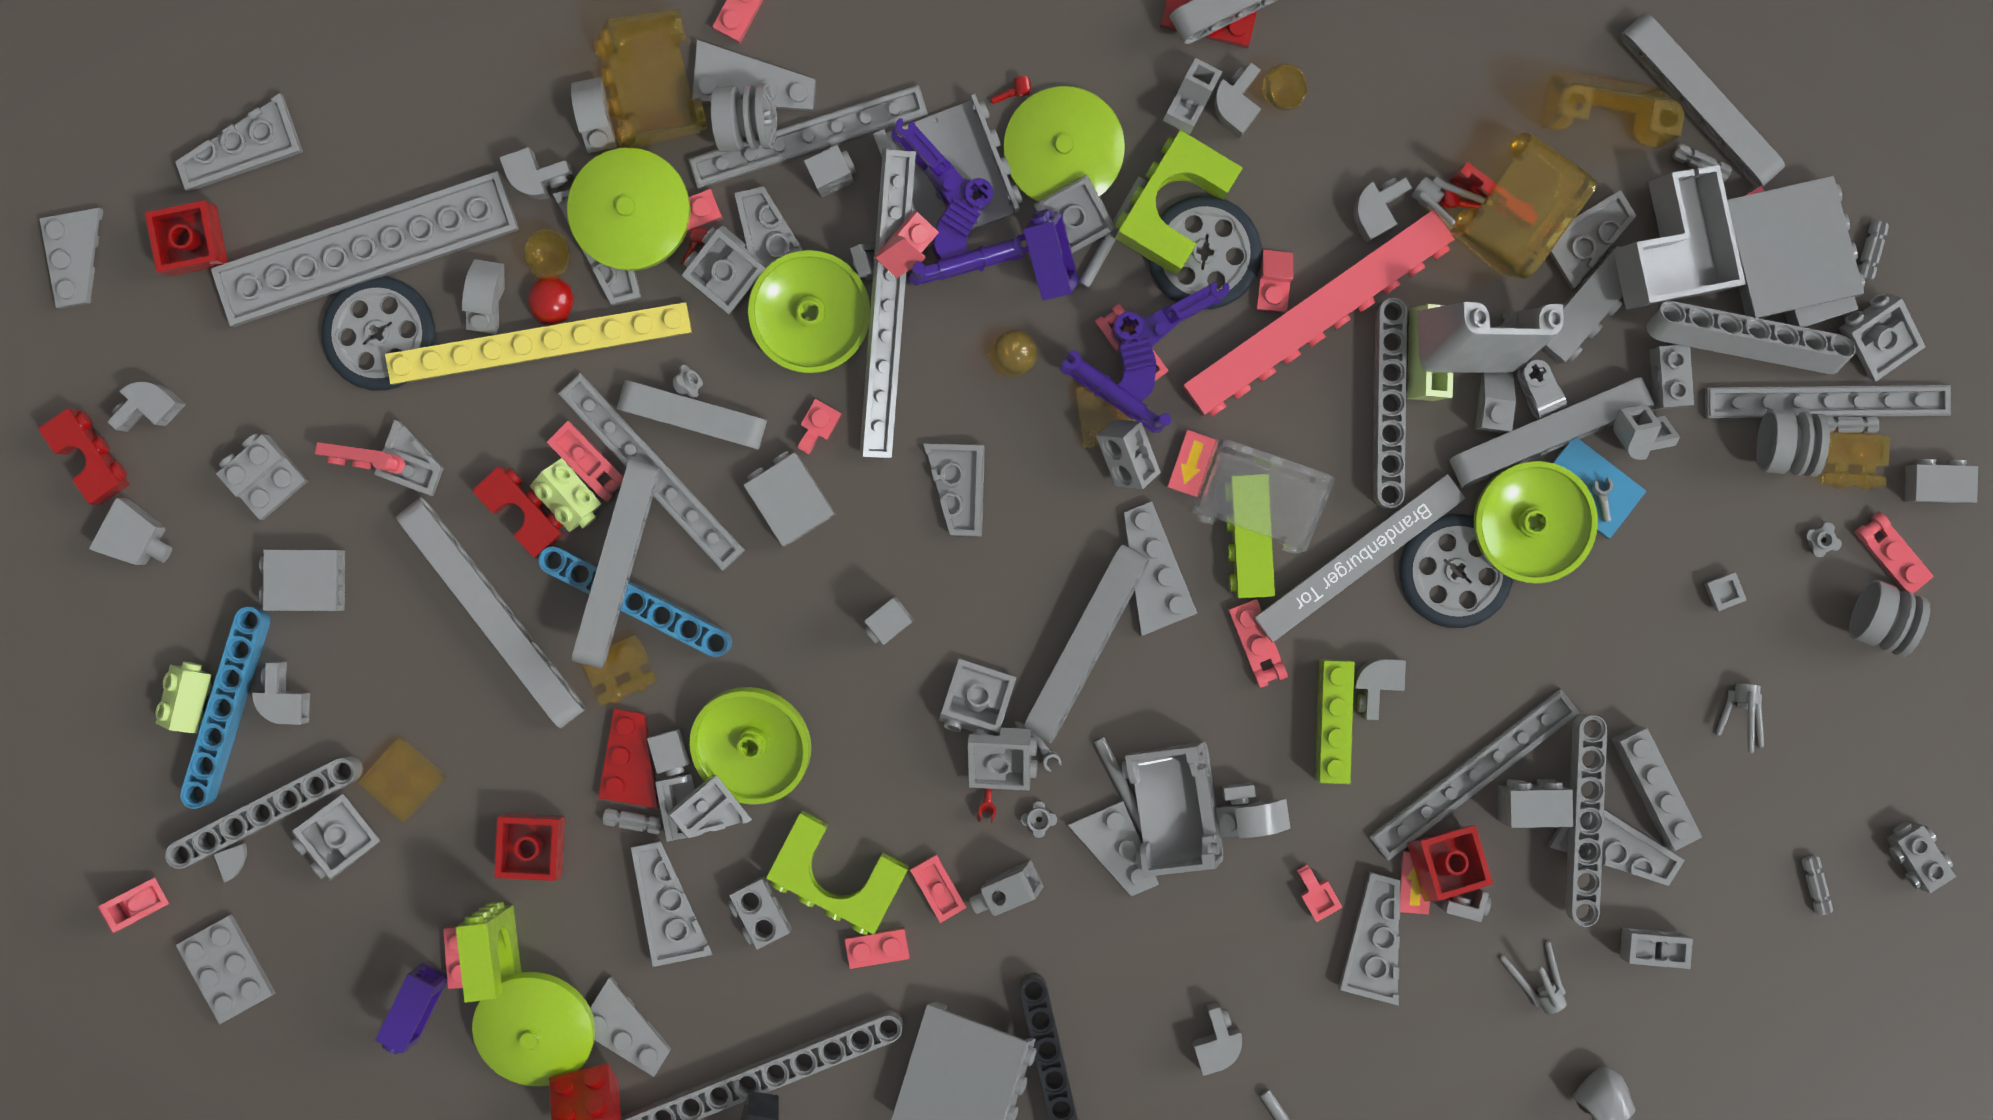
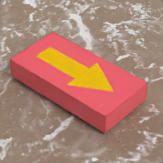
[1167,430,1216,497]
[1399,851,1430,915]

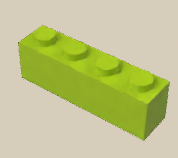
[1224,474,1275,598]
[1315,659,1355,784]

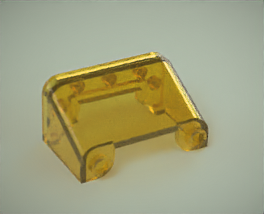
[1450,132,1597,279]

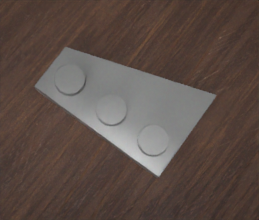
[1068,800,1159,897]

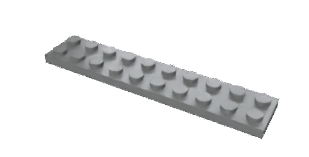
[211,171,519,327]

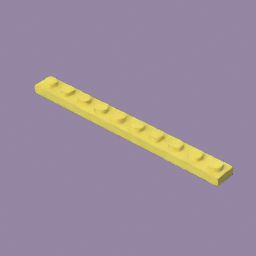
[385,302,692,385]

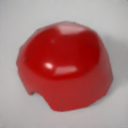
[527,276,574,326]

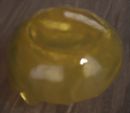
[1262,63,1309,111]
[524,229,571,279]
[989,330,1038,378]

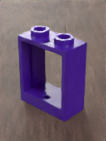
[1023,209,1079,301]
[375,963,447,1054]

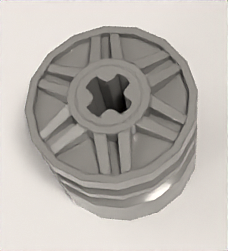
[711,83,777,152]
[1756,409,1830,477]
[1849,580,1930,657]

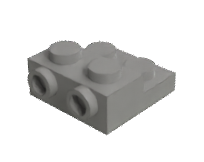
[682,226,768,314]
[1839,293,1926,381]
[216,434,309,520]
[939,659,1017,736]
[968,728,1037,791]
[291,794,380,881]

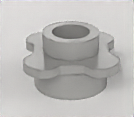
[673,365,703,399]
[1806,522,1842,557]
[1021,801,1057,838]

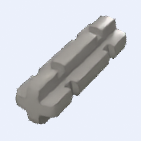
[1672,144,1732,182]
[1858,221,1889,280]
[1827,416,1879,434]
[603,808,663,834]
[1802,855,1833,915]

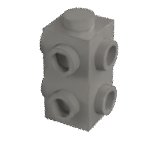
[1887,822,1956,893]

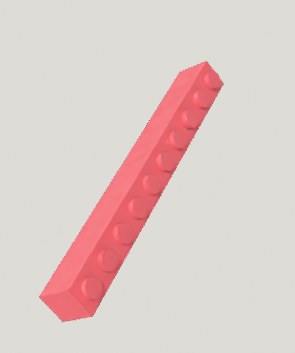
[1182,210,1455,417]

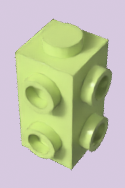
[530,458,601,532]
[155,661,211,734]

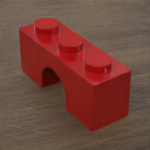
[38,408,130,505]
[472,466,566,558]

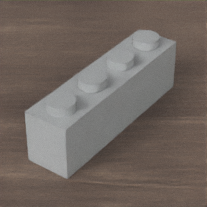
[1541,246,1623,364]
[1611,725,1702,851]

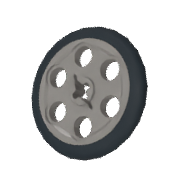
[1148,196,1262,310]
[322,277,435,390]
[1400,514,1513,628]

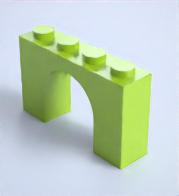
[1114,130,1243,276]
[766,810,909,935]
[456,901,521,1003]

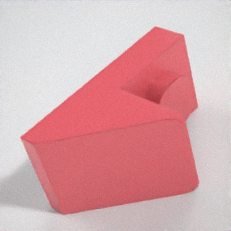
[874,211,939,278]
[1256,249,1294,313]
[97,877,169,934]

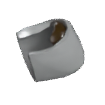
[1572,1066,1635,1120]

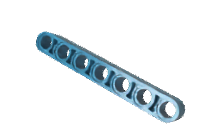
[538,547,732,657]
[180,606,271,809]

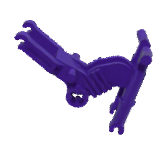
[891,118,1029,286]
[1060,282,1230,433]

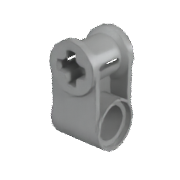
[1516,359,1567,420]

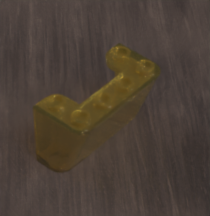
[594,9,707,148]
[1541,71,1684,149]

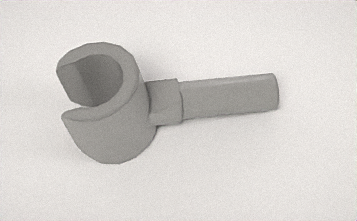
[1591,478,1613,522]
[1031,733,1062,772]

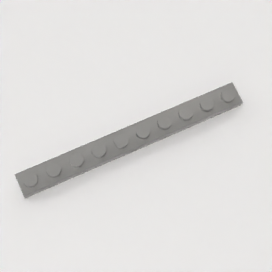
[859,149,916,458]

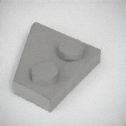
[374,420,444,496]
[667,774,752,838]

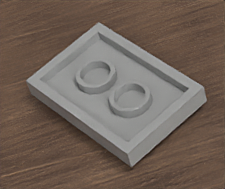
[176,914,276,1025]

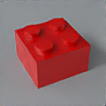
[145,200,228,277]
[494,813,565,881]
[1407,825,1493,902]
[549,1063,621,1120]

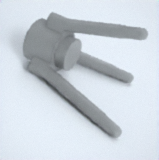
[1412,176,1493,239]
[1716,683,1764,753]
[1500,941,1567,1014]

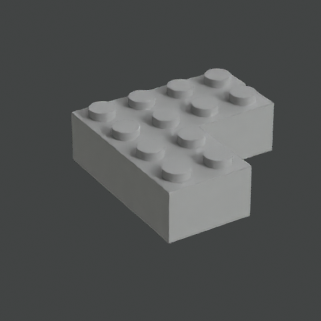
[1613,165,1746,310]

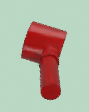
[991,76,1031,104]
[1441,190,1483,211]
[680,227,709,266]
[976,788,997,824]

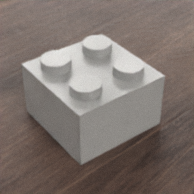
[1498,779,1573,828]

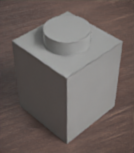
[647,728,690,777]

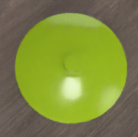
[1004,86,1125,202]
[567,148,691,271]
[748,250,870,373]
[1474,461,1598,583]
[690,687,811,804]
[472,972,596,1086]

